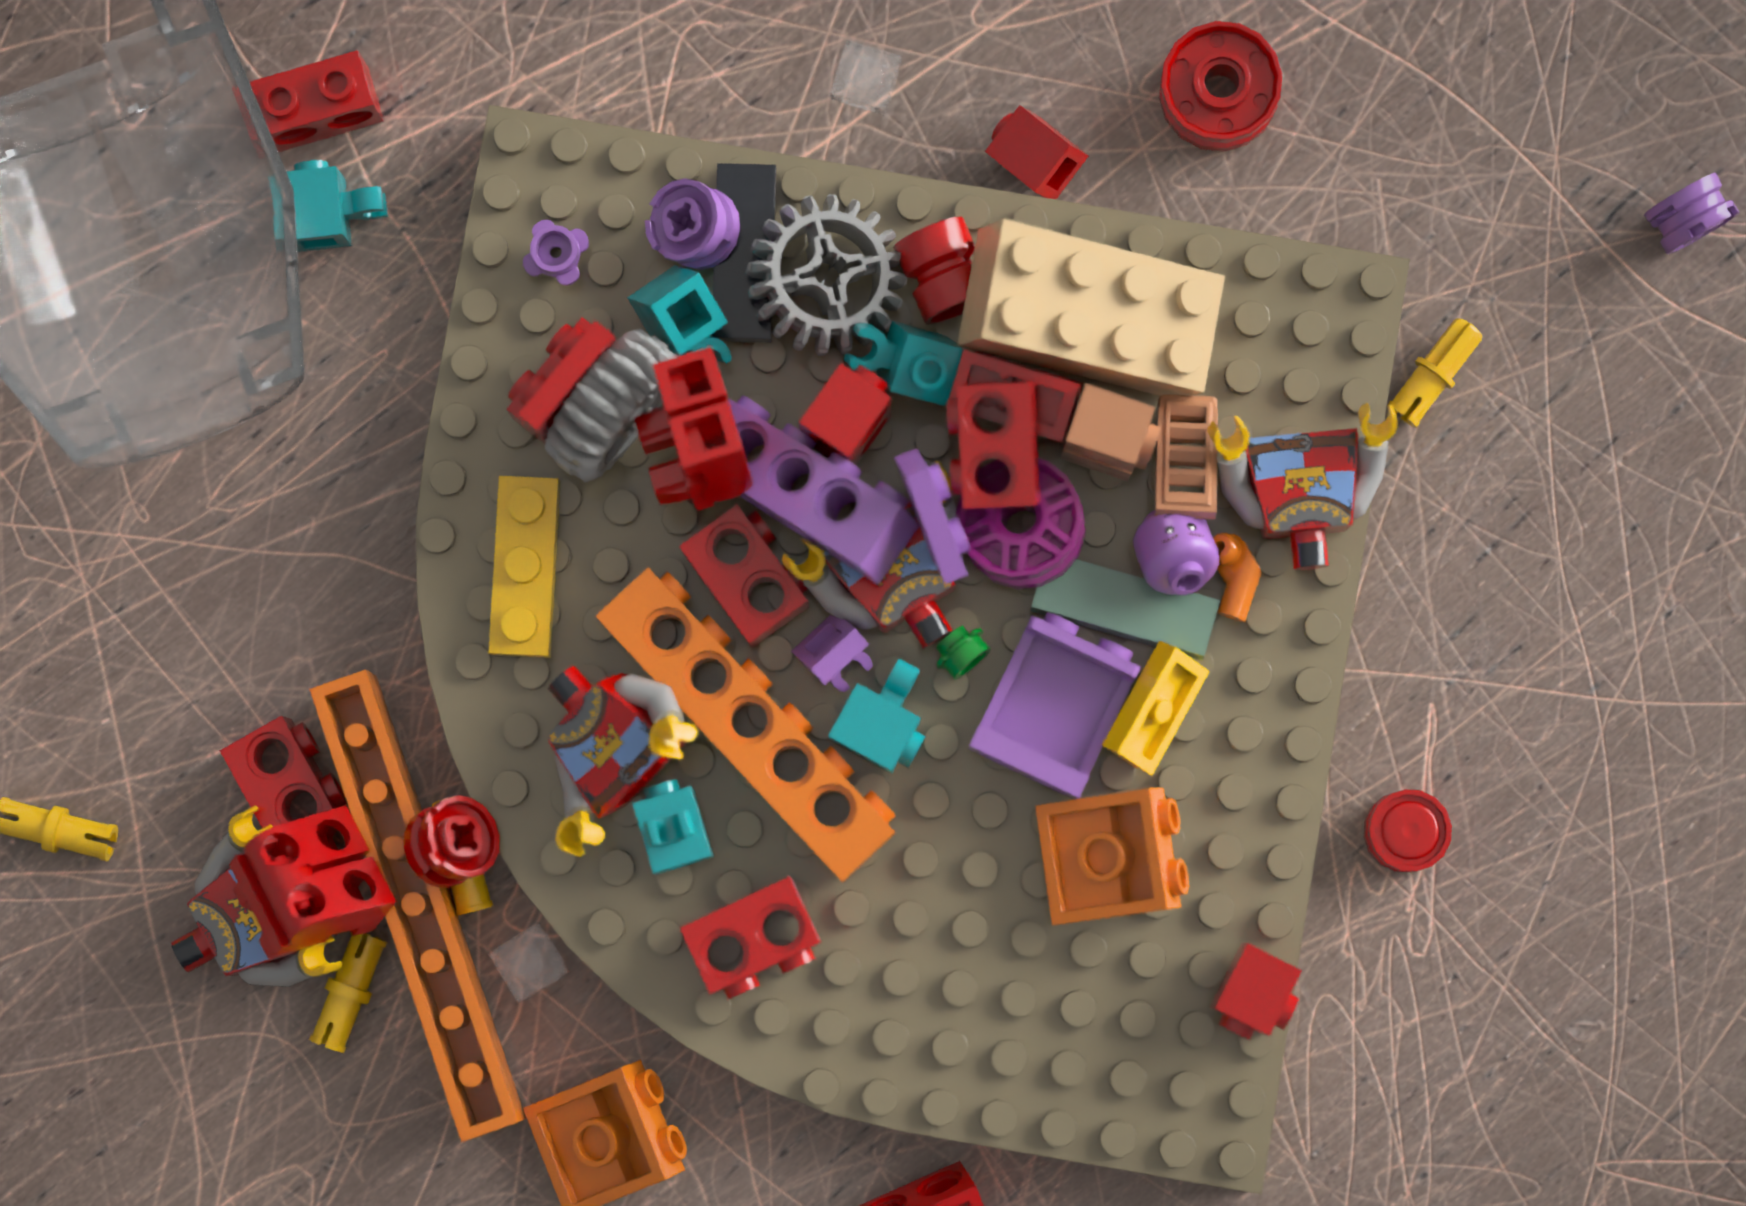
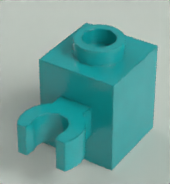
[278,160,388,252]
[627,265,732,364]
[844,320,964,406]
[828,659,926,774]
[632,779,715,875]

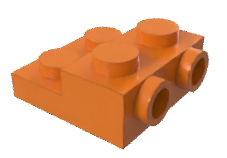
[1035,788,1189,925]
[523,1059,687,1206]

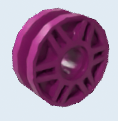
[956,458,1086,589]

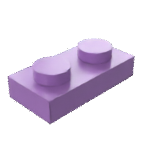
[894,448,970,584]

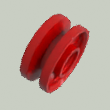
[1159,21,1283,152]

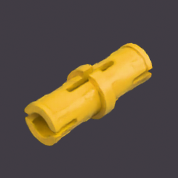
[0,797,118,862]
[309,933,388,1053]

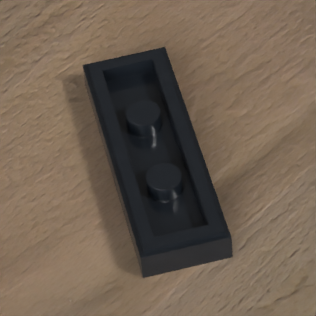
[712,163,777,343]

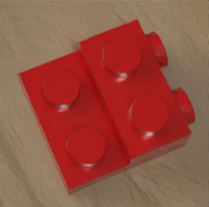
[506,317,616,444]

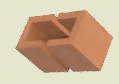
[1060,384,1161,482]

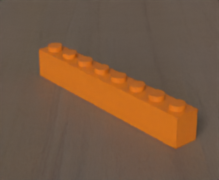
[309,669,526,1143]

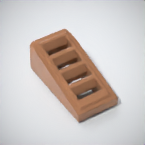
[1155,394,1218,519]

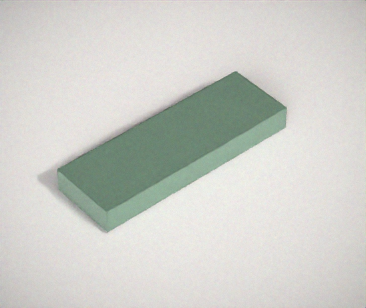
[1030,559,1220,661]

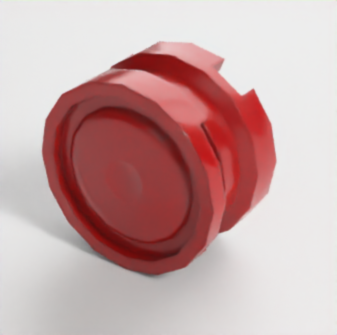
[1363,789,1452,873]
[403,795,500,888]

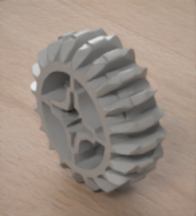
[746,194,907,356]
[545,329,677,482]

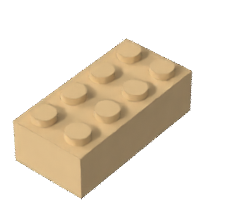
[957,219,1225,396]

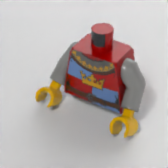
[1207,403,1397,570]
[782,461,963,649]
[548,666,697,857]
[171,806,343,987]

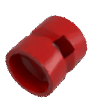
[893,217,975,325]

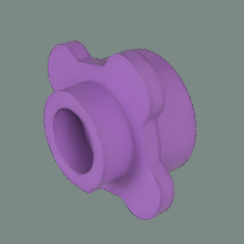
[523,220,589,286]

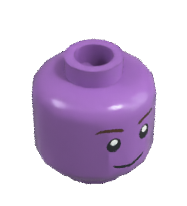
[1133,510,1219,595]

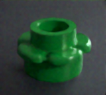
[936,625,991,680]

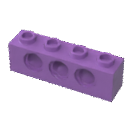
[676,395,919,585]

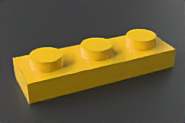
[489,476,561,658]

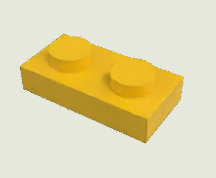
[1102,640,1210,776]

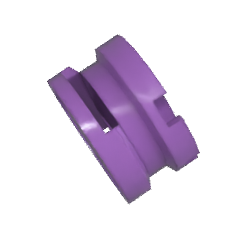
[1644,173,1740,255]
[645,178,740,270]

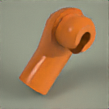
[1213,532,1261,622]

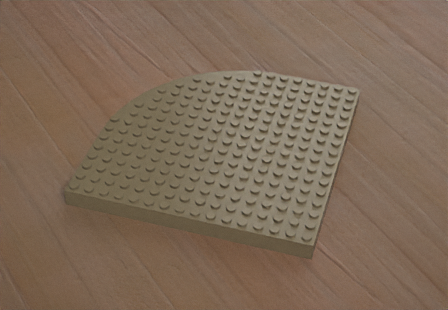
[416,105,1410,1194]

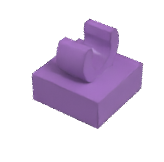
[791,615,873,692]

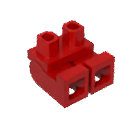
[634,346,753,511]
[229,805,396,959]

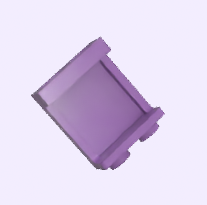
[968,612,1141,800]

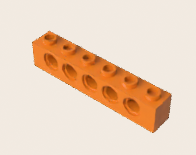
[595,567,896,883]

